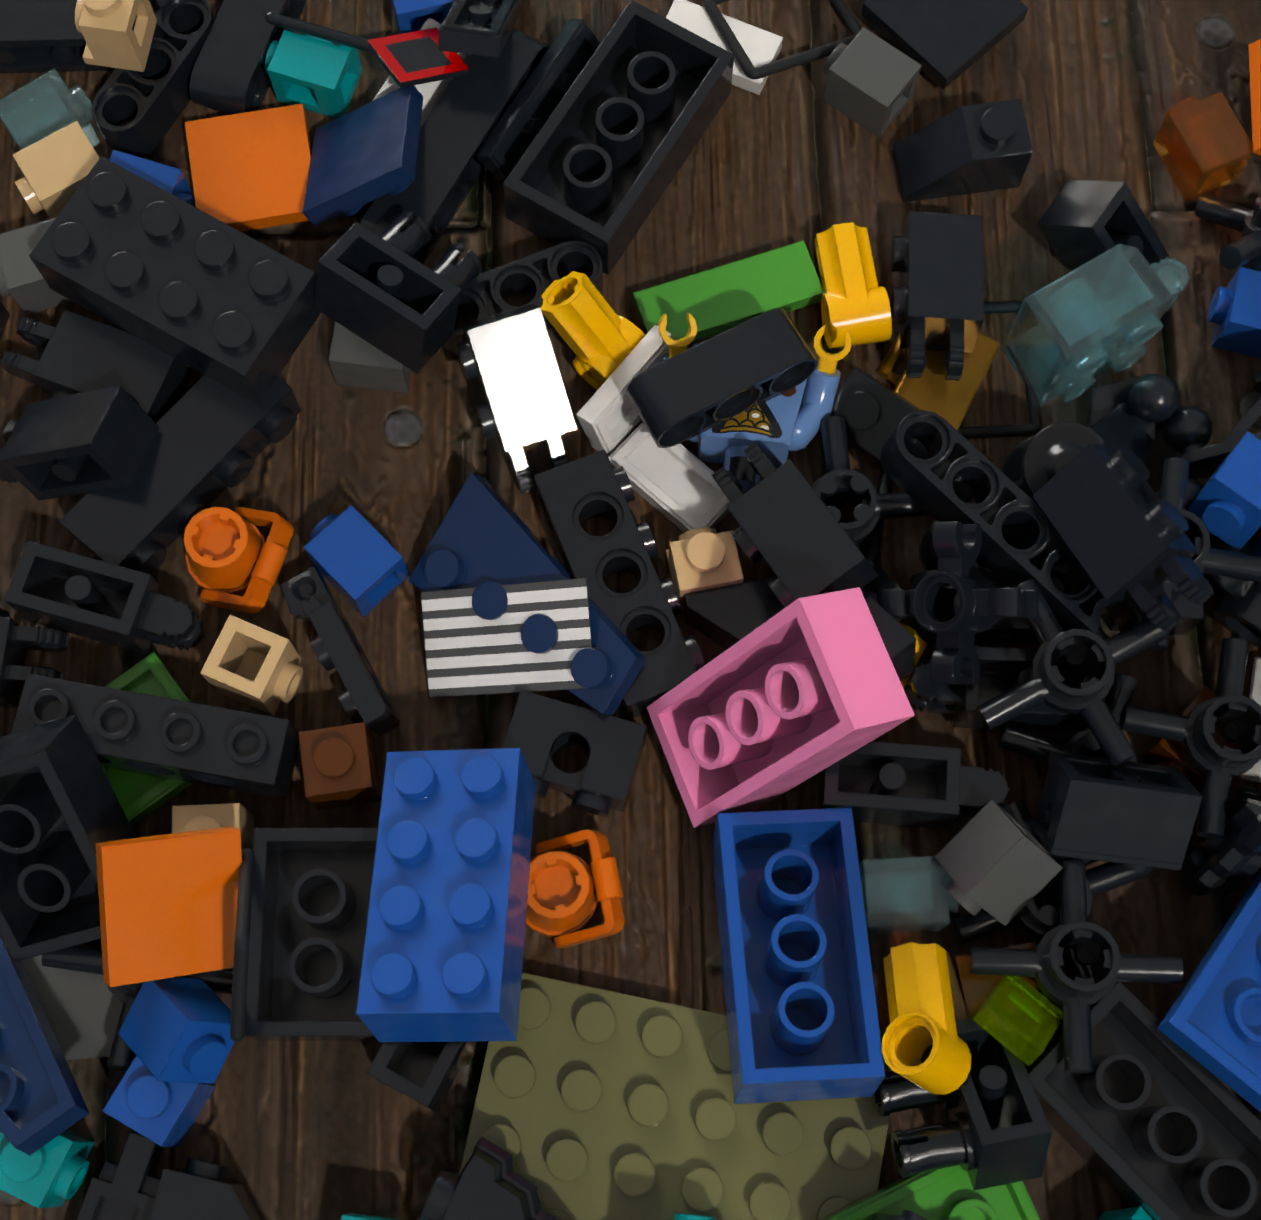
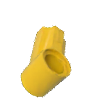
[814,222,892,349]
[541,271,646,390]
[881,942,971,1095]

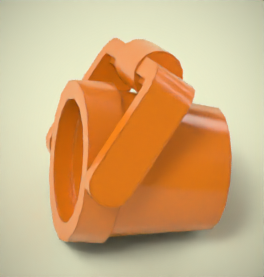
[183,507,294,614]
[526,829,625,949]

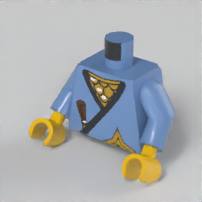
[658,312,852,494]

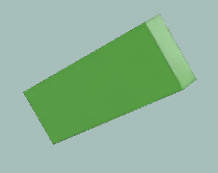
[633,240,825,342]

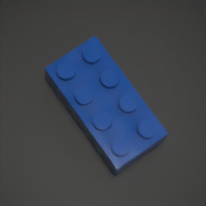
[356,748,536,1042]
[711,807,885,1104]

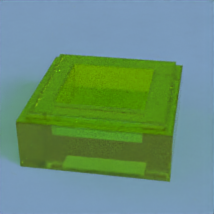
[973,976,1063,1066]

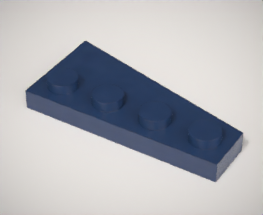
[409,472,646,715]
[0,936,89,1156]

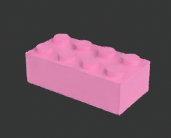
[646,587,915,828]

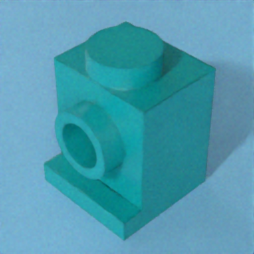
[265,30,363,119]

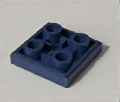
[303,86,423,226]

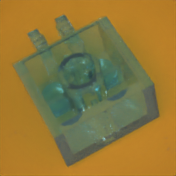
[1001,244,1190,407]

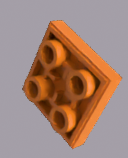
[185,103,312,232]
[95,826,242,987]

